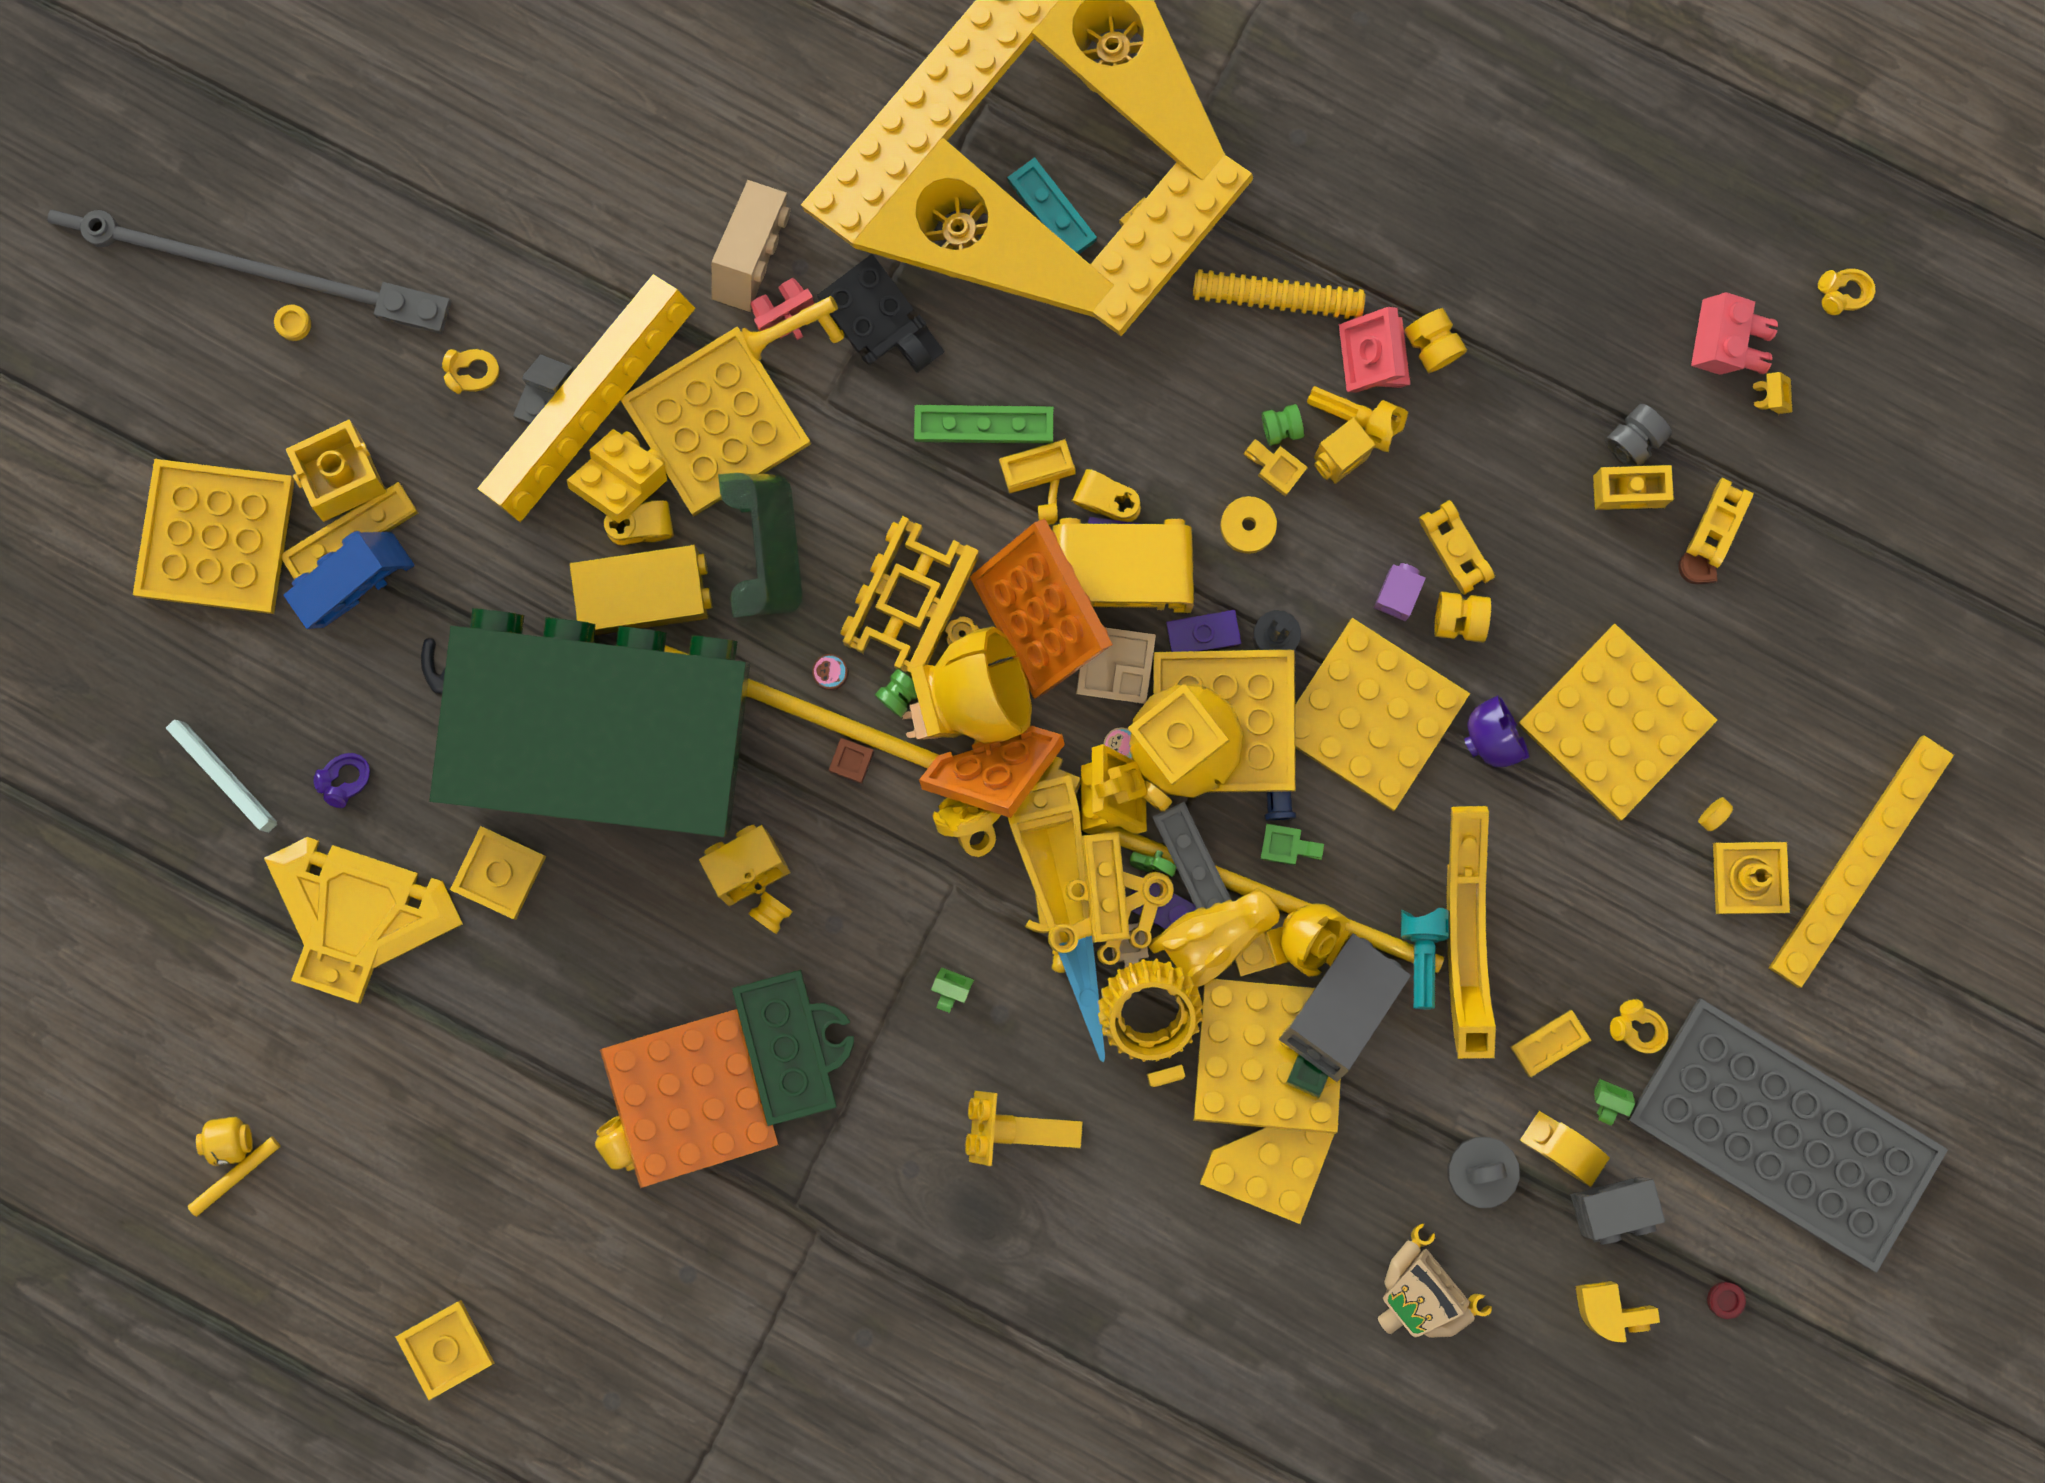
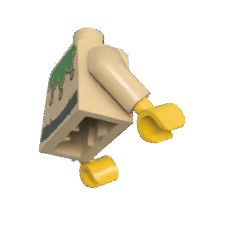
[1378,1224,1492,1338]

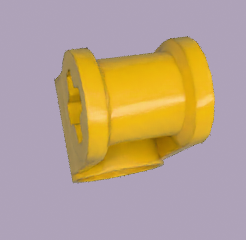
[1072,469,1141,522]
[604,500,674,545]

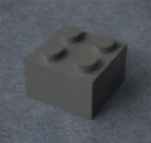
[1570,1177,1665,1245]

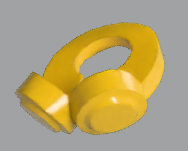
[1818,269,1876,315]
[442,349,499,394]
[1610,999,1668,1054]

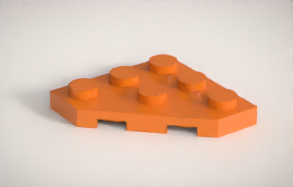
[919,726,1065,818]

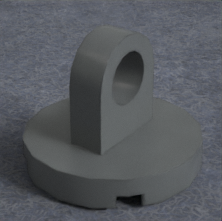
[1447,1137,1520,1208]

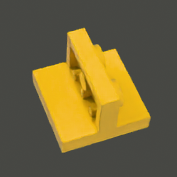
[1081,744,1147,835]

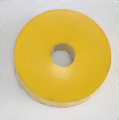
[1220,496,1277,554]

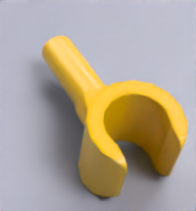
[1038,479,1060,525]

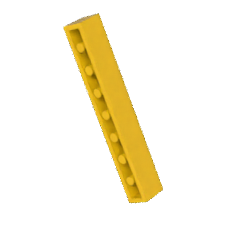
[477,274,695,523]

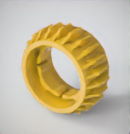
[1098,959,1203,1062]

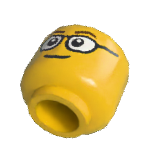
[196,1117,253,1166]

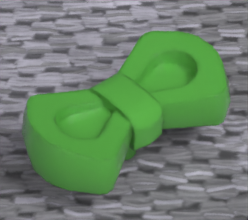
[1130,850,1176,877]

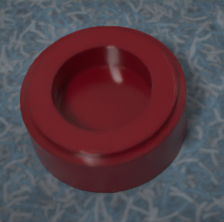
[1707,1282,1746,1319]

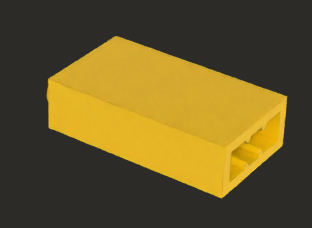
[570,545,712,635]

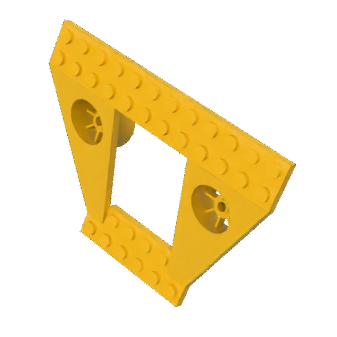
[801,0,1253,336]

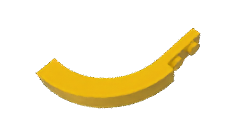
[1447,806,1496,1059]

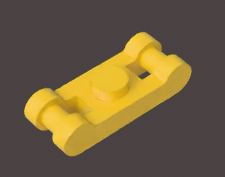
[1686,477,1754,568]
[1419,500,1495,595]

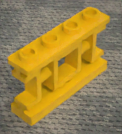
[840,516,979,677]

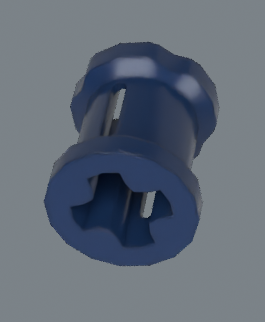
[1264,791,1296,821]

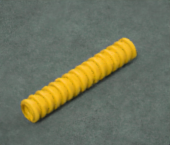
[1193,269,1365,319]

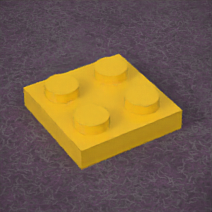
[450,826,546,920]
[395,1300,495,1400]

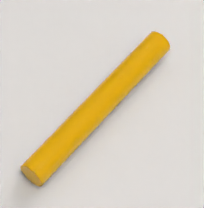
[188,1136,280,1217]

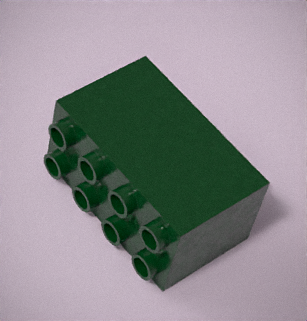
[429,608,751,837]

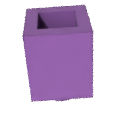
[1373,563,1426,621]

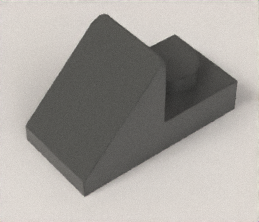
[513,354,573,424]

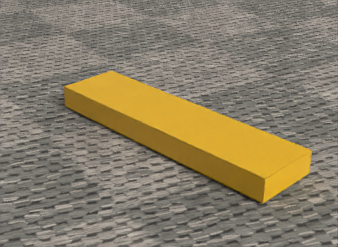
[281,482,418,580]

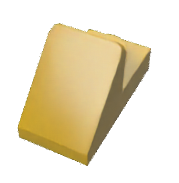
[1235,927,1289,977]

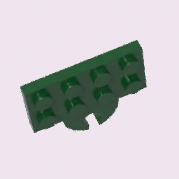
[732,970,855,1126]

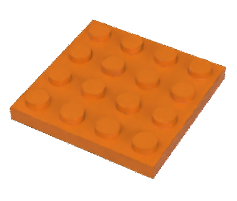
[970,518,1113,699]
[600,1009,778,1188]

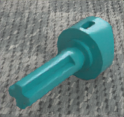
[1401,908,1449,1010]

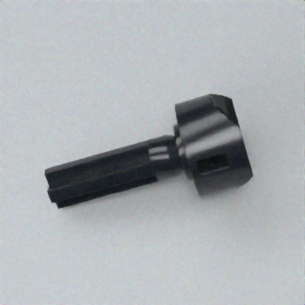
[1252,610,1301,651]

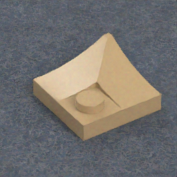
[1076,628,1156,704]

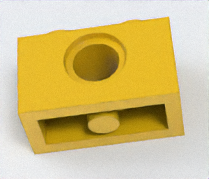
[1314,417,1376,484]
[1593,465,1674,510]

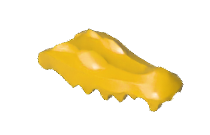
[1148,888,1280,987]

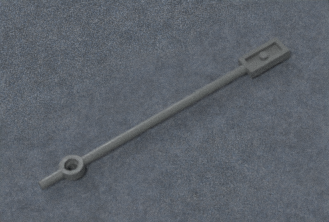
[47,209,452,334]

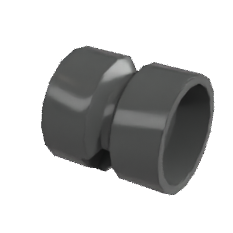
[1605,404,1672,467]

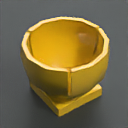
[910,627,1032,743]
[1128,683,1243,798]

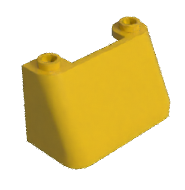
[1053,518,1194,613]

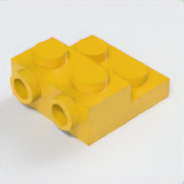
[567,429,667,523]

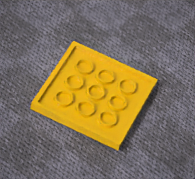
[621,326,811,517]
[133,459,295,614]
[1295,618,1470,811]
[1517,624,1717,821]
[1154,650,1296,792]
[1193,979,1341,1134]

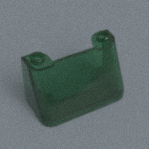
[718,473,802,619]

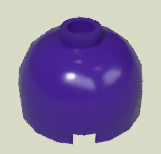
[1464,695,1530,767]

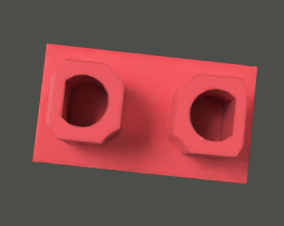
[751,278,815,340]

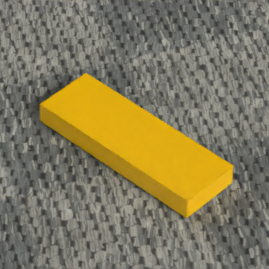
[1082,832,1130,943]

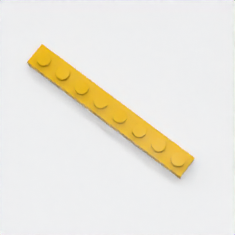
[1769,735,1954,988]

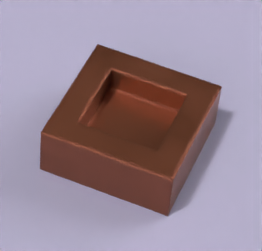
[828,738,874,784]

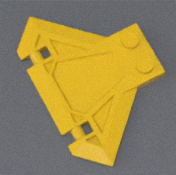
[264,837,463,1004]

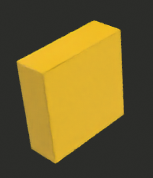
[1146,1065,1185,1087]

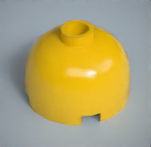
[1281,903,1350,977]

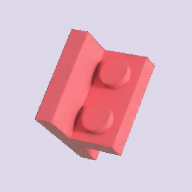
[1339,307,1410,393]

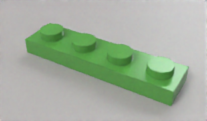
[914,405,1054,444]

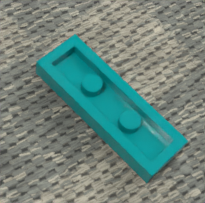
[1007,157,1097,254]

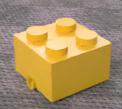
[286,419,387,522]
[699,825,791,906]

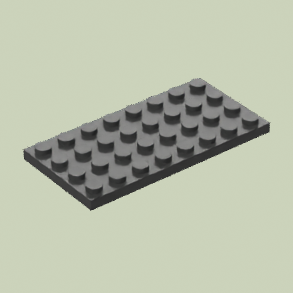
[1626,999,1948,1273]

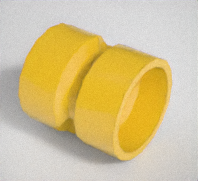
[1404,308,1467,373]
[1434,592,1491,643]

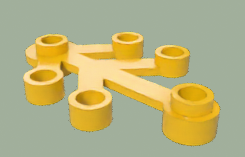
[1048,872,1174,965]

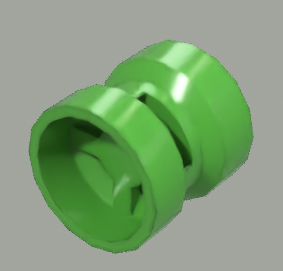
[1262,404,1304,446]
[875,669,917,717]

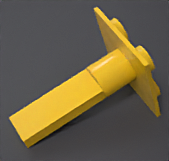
[965,1091,1083,1166]

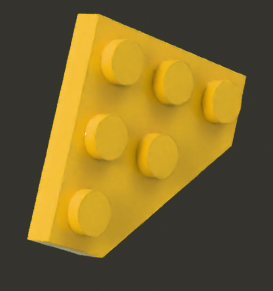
[1199,1127,1334,1224]

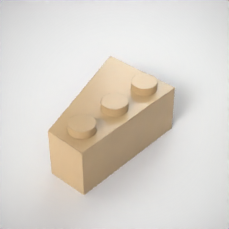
[712,180,791,312]

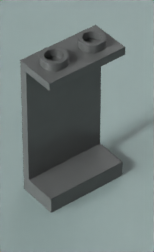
[1278,933,1411,1082]

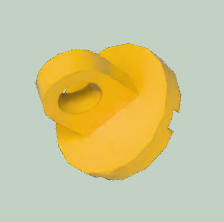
[933,798,1001,857]

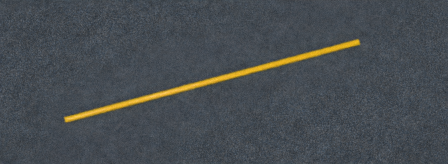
[665,645,1444,973]

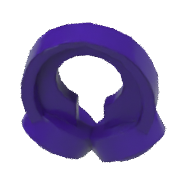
[314,753,370,808]

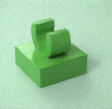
[931,967,974,1013]
[1594,1079,1635,1126]

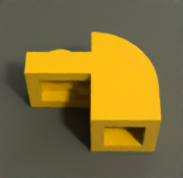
[1520,1111,1610,1187]
[1576,1281,1660,1342]

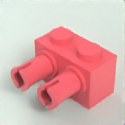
[1691,292,1778,375]

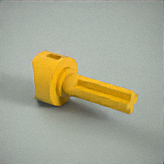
[1307,386,1408,452]

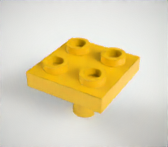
[1713,842,1790,914]

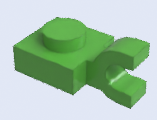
[1261,824,1324,866]

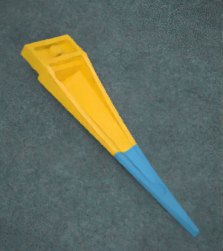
[1008,775,1105,1062]

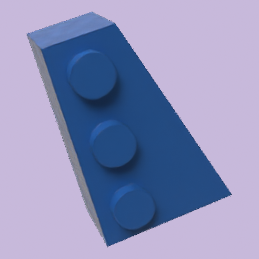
[284,531,415,629]

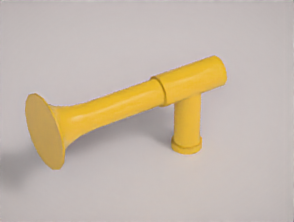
[742,296,845,361]

